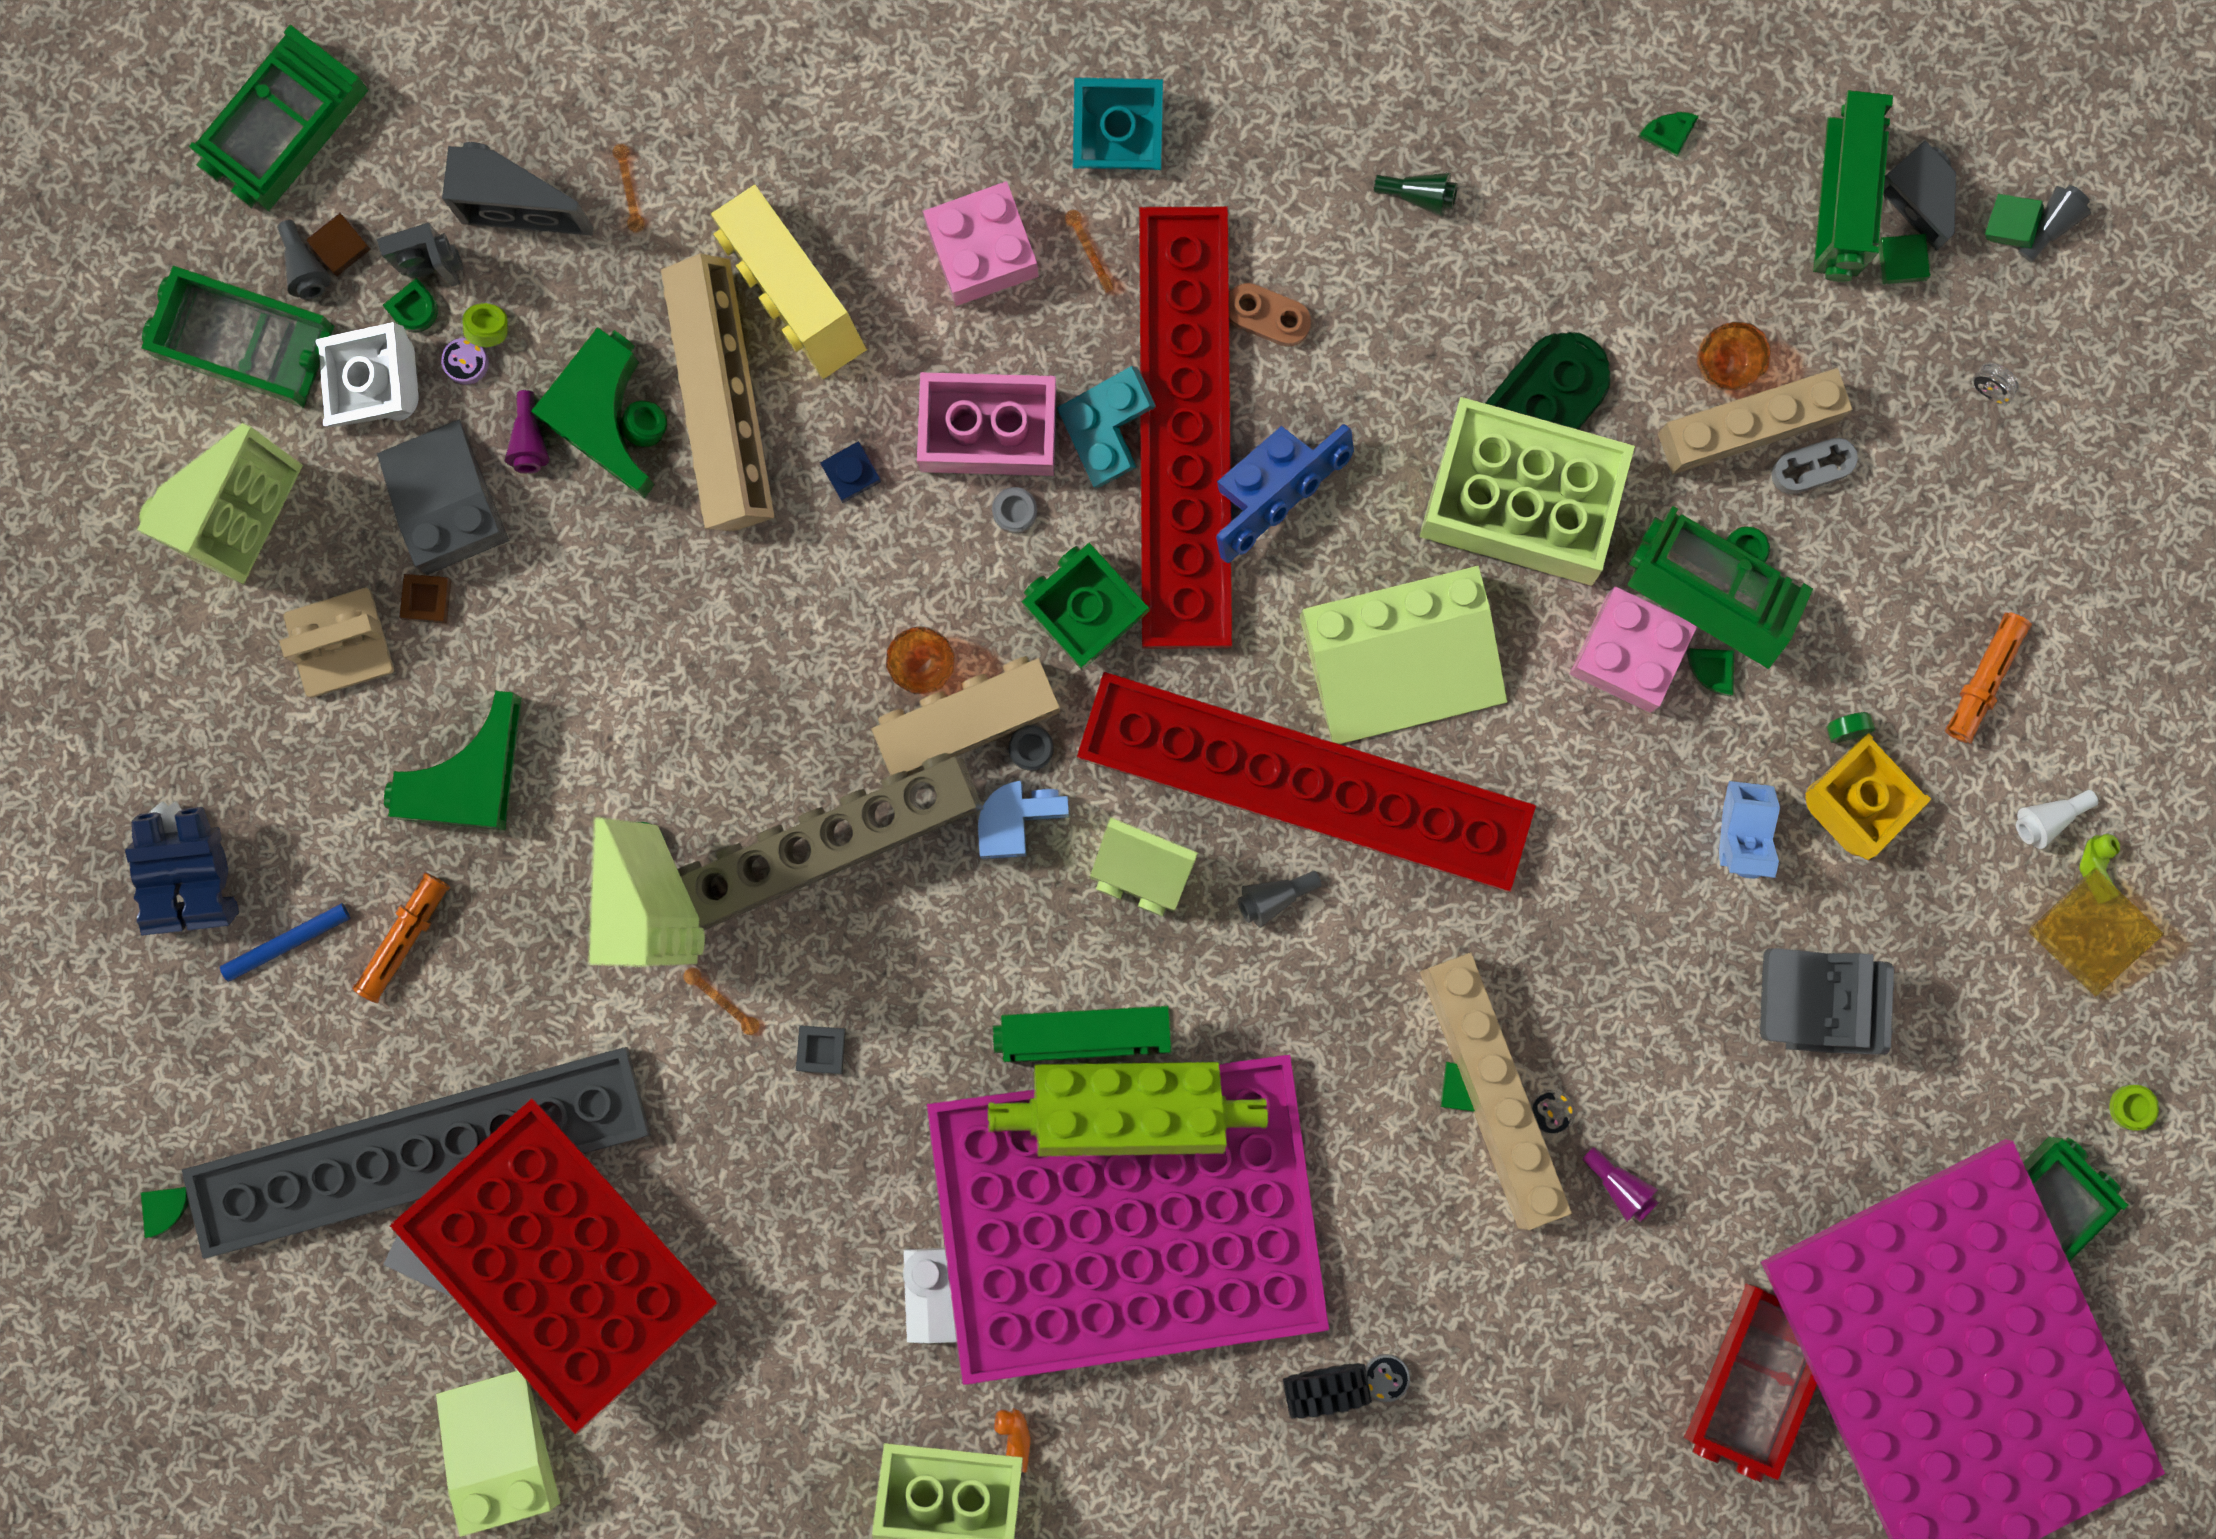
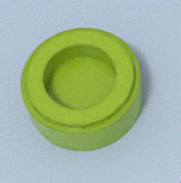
[462,303,508,347]
[2109,1085,2159,1131]

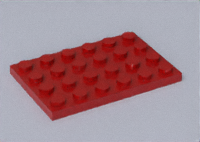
[389,1098,719,1435]

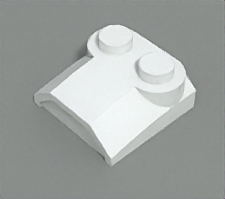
[316,322,419,428]
[903,1248,957,1343]

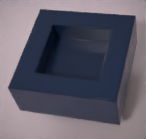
[820,441,881,503]

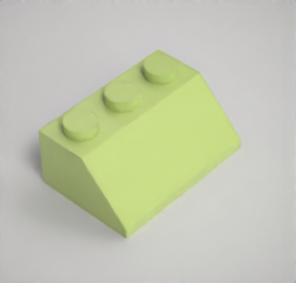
[872,1443,1023,1539]

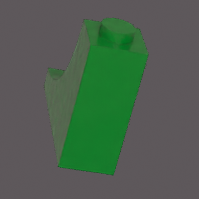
[532,327,655,499]
[384,690,522,831]

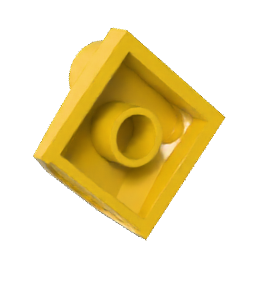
[1805,733,1931,860]

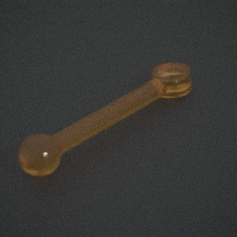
[612,144,645,233]
[1065,209,1114,293]
[683,967,760,1035]

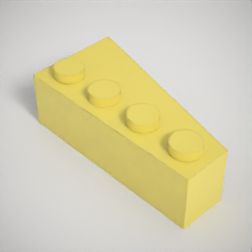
[711,184,867,379]

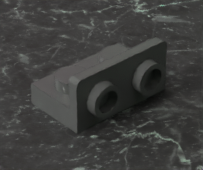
[377,222,463,287]

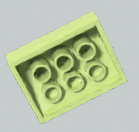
[1419,397,1635,586]
[137,423,303,584]
[1300,566,1507,744]
[589,818,705,966]

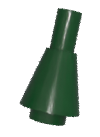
[1374,173,1458,217]

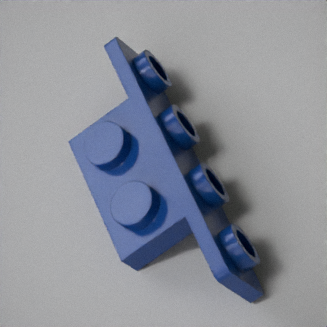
[1216,424,1354,563]

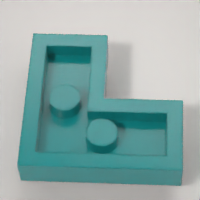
[1057,366,1156,488]

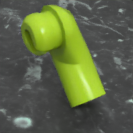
[2079,833,2120,903]

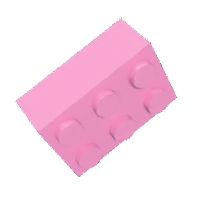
[917,372,1057,476]

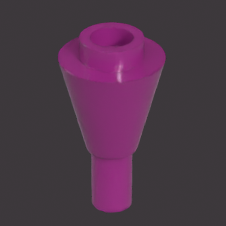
[505,390,550,474]
[1582,1147,1659,1222]

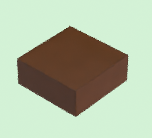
[306,213,371,277]
[399,574,452,624]

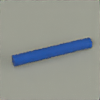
[220,903,351,982]

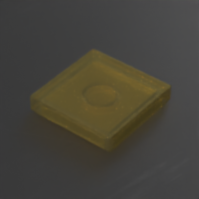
[2028,867,2164,997]

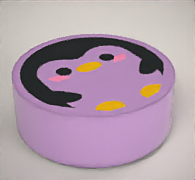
[441,338,489,385]

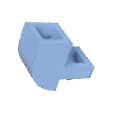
[978,781,1069,859]
[1719,781,1780,879]

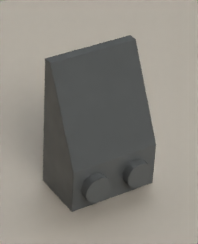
[442,142,594,236]
[377,419,510,575]

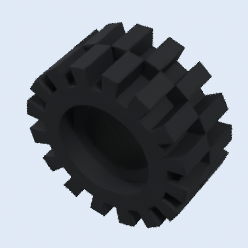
[1283,1363,1372,1419]

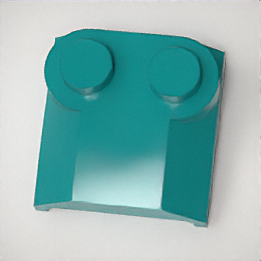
[1073,77,1163,170]

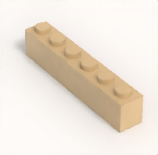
[661,253,775,531]
[1419,952,1572,1230]

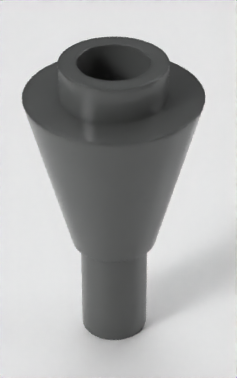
[2018,185,2091,263]
[277,220,331,300]
[1238,870,1322,928]

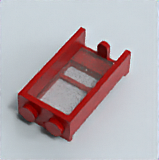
[1684,1283,1817,1483]

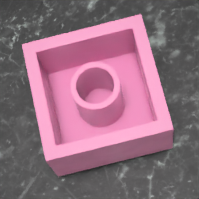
[923,181,1039,306]
[1569,586,1697,713]

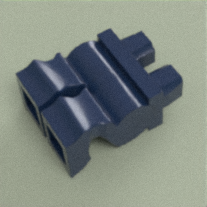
[125,807,239,936]

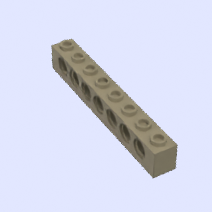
[677,753,984,930]

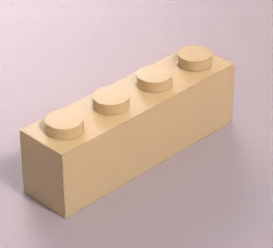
[1658,368,1853,475]
[871,656,1061,776]

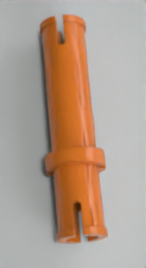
[1944,612,2032,743]
[352,872,450,1003]

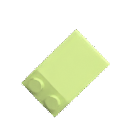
[1090,817,1198,917]
[436,1370,560,1537]

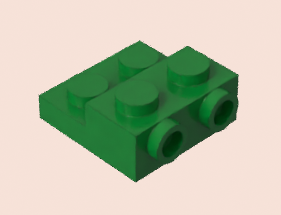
[1021,543,1150,671]

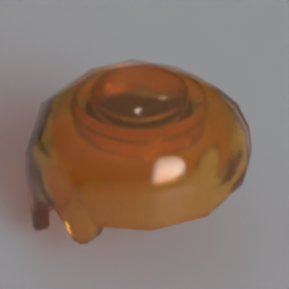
[1696,322,1771,391]
[886,626,955,694]

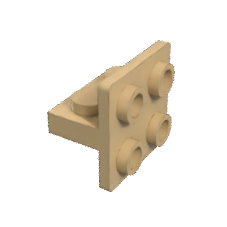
[279,588,394,698]

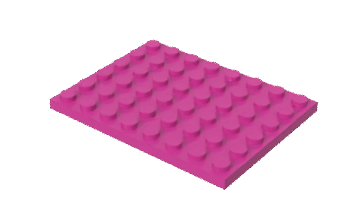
[926,1055,1329,1385]
[1761,1139,2165,1539]

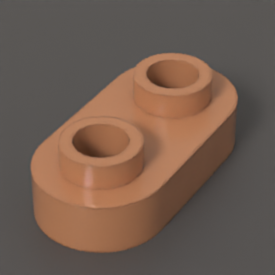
[1229,283,1311,347]

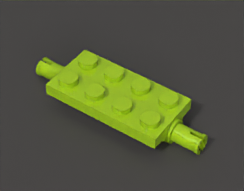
[988,1062,1268,1156]

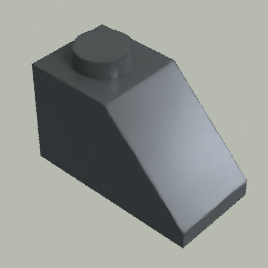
[1883,140,1956,251]

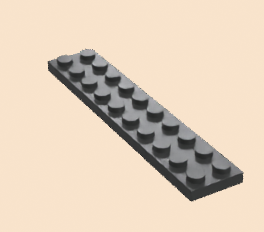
[181,1047,651,1259]

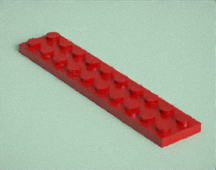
[1139,206,1232,649]
[1077,671,1536,893]

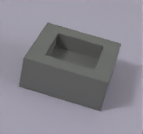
[796,1025,846,1074]

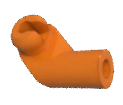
[994,1408,1031,1472]

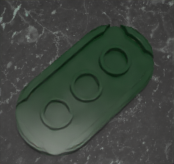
[1485,332,1611,430]

